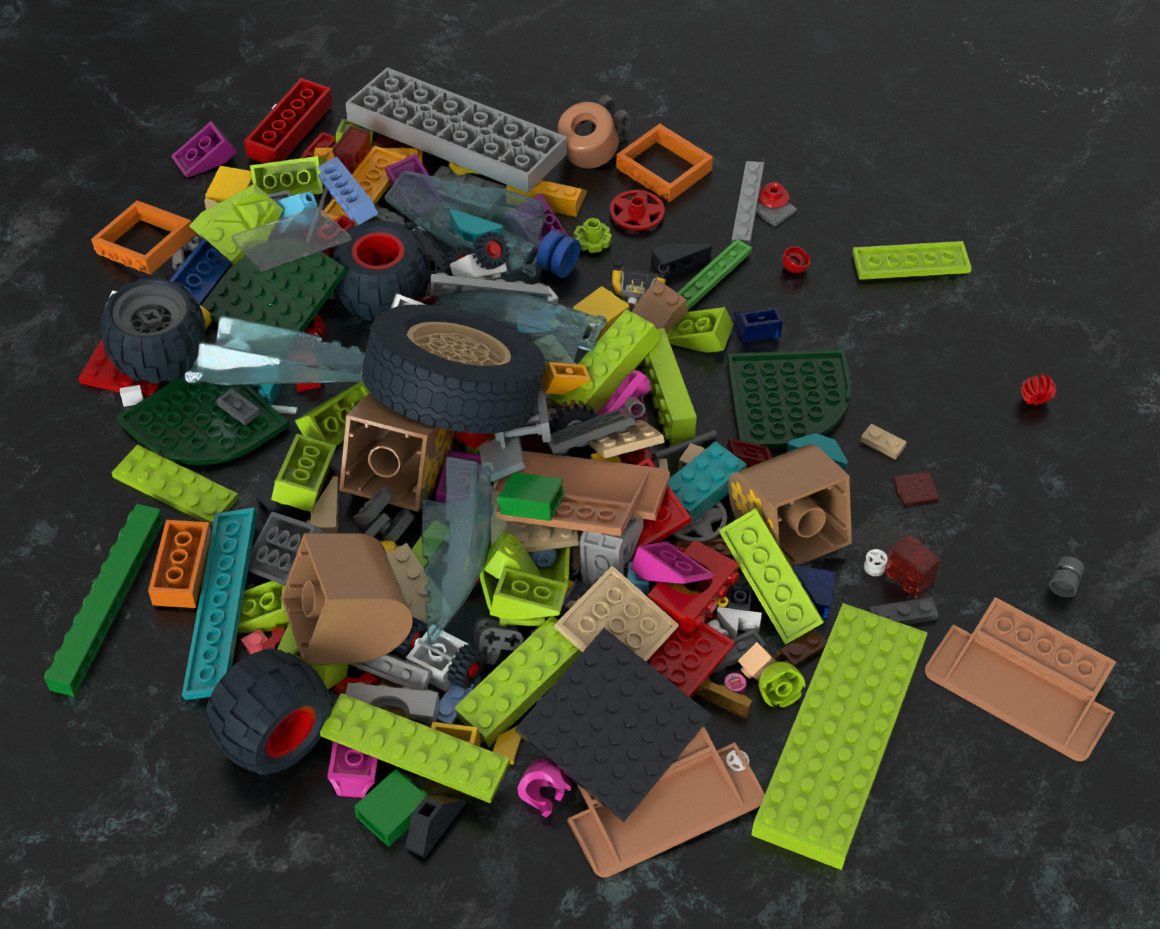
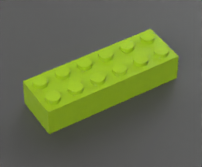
[549,309,661,413]
[639,328,697,446]
[454,616,582,747]

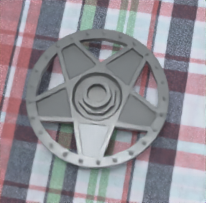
[672,501,727,543]

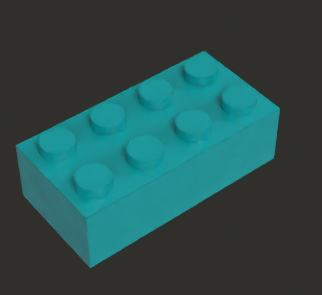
[668,441,747,527]

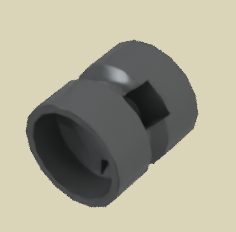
[1049,556,1085,597]

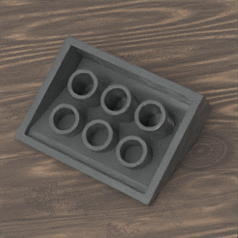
[248,512,329,586]

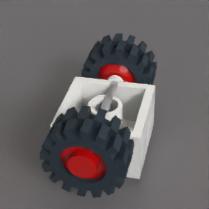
[442,232,510,280]
[392,616,485,692]

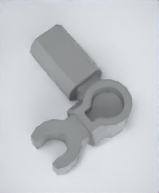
[171,236,199,271]

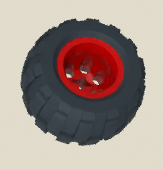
[332,220,430,321]
[206,648,333,775]

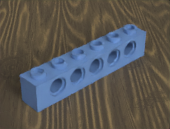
[318,156,378,225]

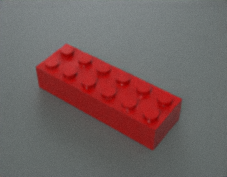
[244,78,333,163]

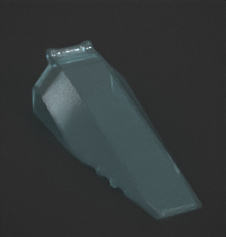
[185,315,365,385]

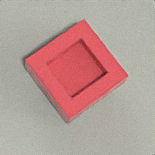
[241,629,268,655]

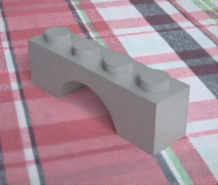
[345,682,440,724]

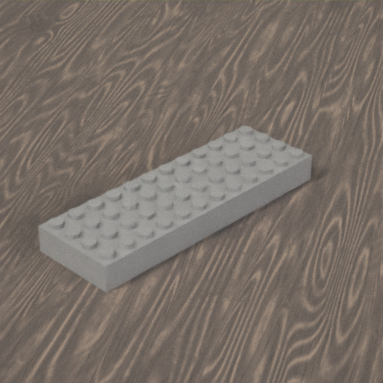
[346,68,567,193]

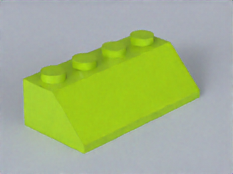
[250,156,327,196]

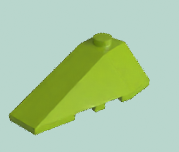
[295,380,370,446]

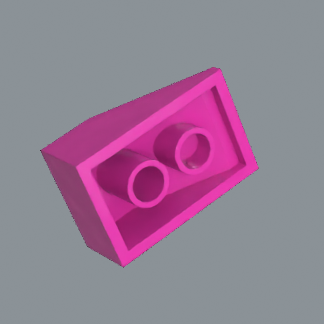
[630,542,714,584]

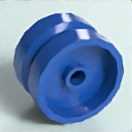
[536,230,580,278]

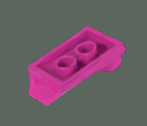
[597,369,651,416]
[328,741,379,798]

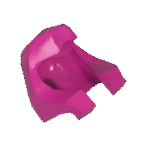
[517,757,572,817]

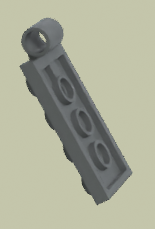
[546,397,645,454]

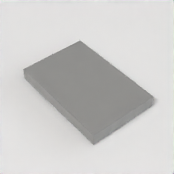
[479,436,526,483]

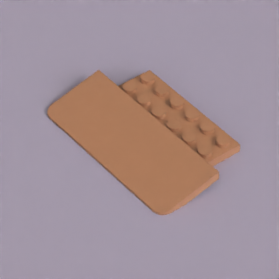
[491,451,670,536]
[925,597,1116,761]
[567,726,765,878]

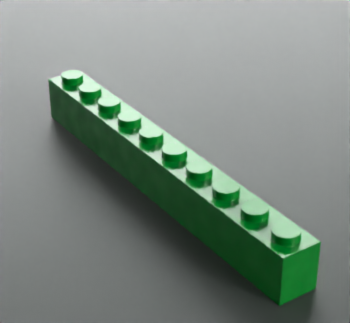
[44,504,164,697]

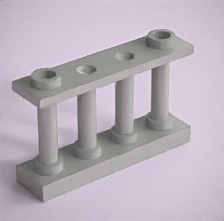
[495,386,551,449]

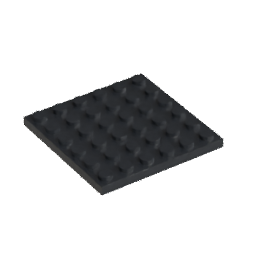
[515,628,712,823]

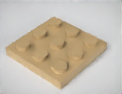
[588,420,664,458]

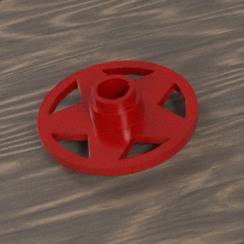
[610,190,665,231]

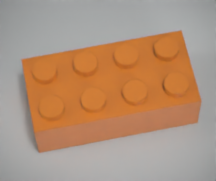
[148,520,212,608]

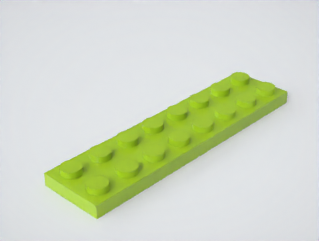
[320,693,510,803]

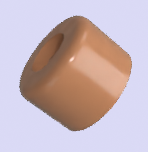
[557,102,619,168]

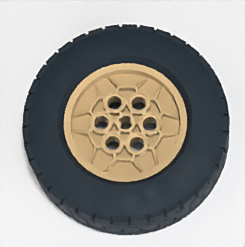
[362,304,545,434]

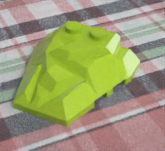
[189,184,283,265]

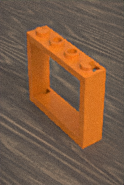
[616,124,713,202]
[91,201,196,275]

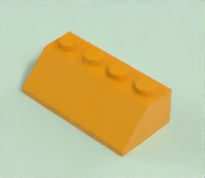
[506,180,587,217]

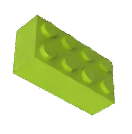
[271,434,336,512]

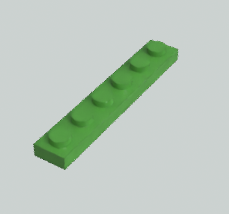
[677,239,752,310]

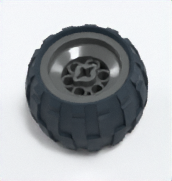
[100,278,206,383]

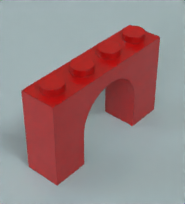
[647,540,740,634]

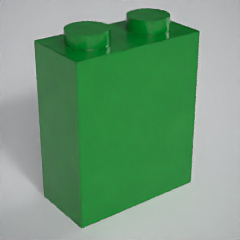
[497,472,564,521]
[354,769,429,847]

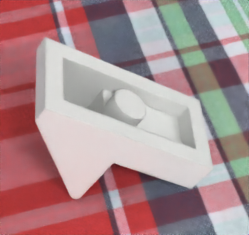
[716,607,762,639]

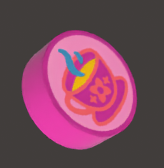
[724,673,747,694]

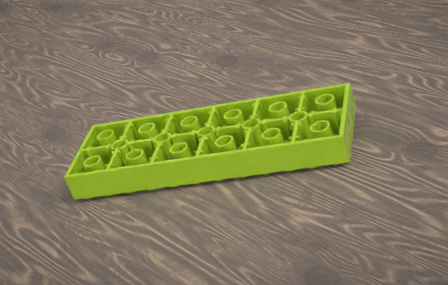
[751,603,928,870]

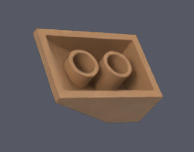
[632,280,688,334]

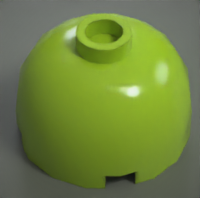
[758,661,805,707]

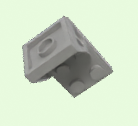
[580,517,643,587]

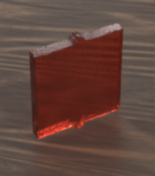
[893,472,939,506]

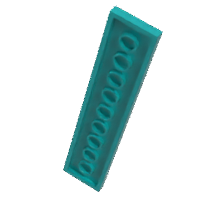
[182,508,258,700]

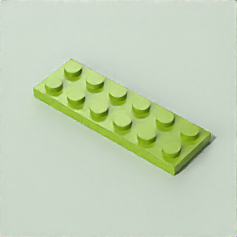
[852,241,971,279]
[112,445,239,527]
[718,508,824,645]

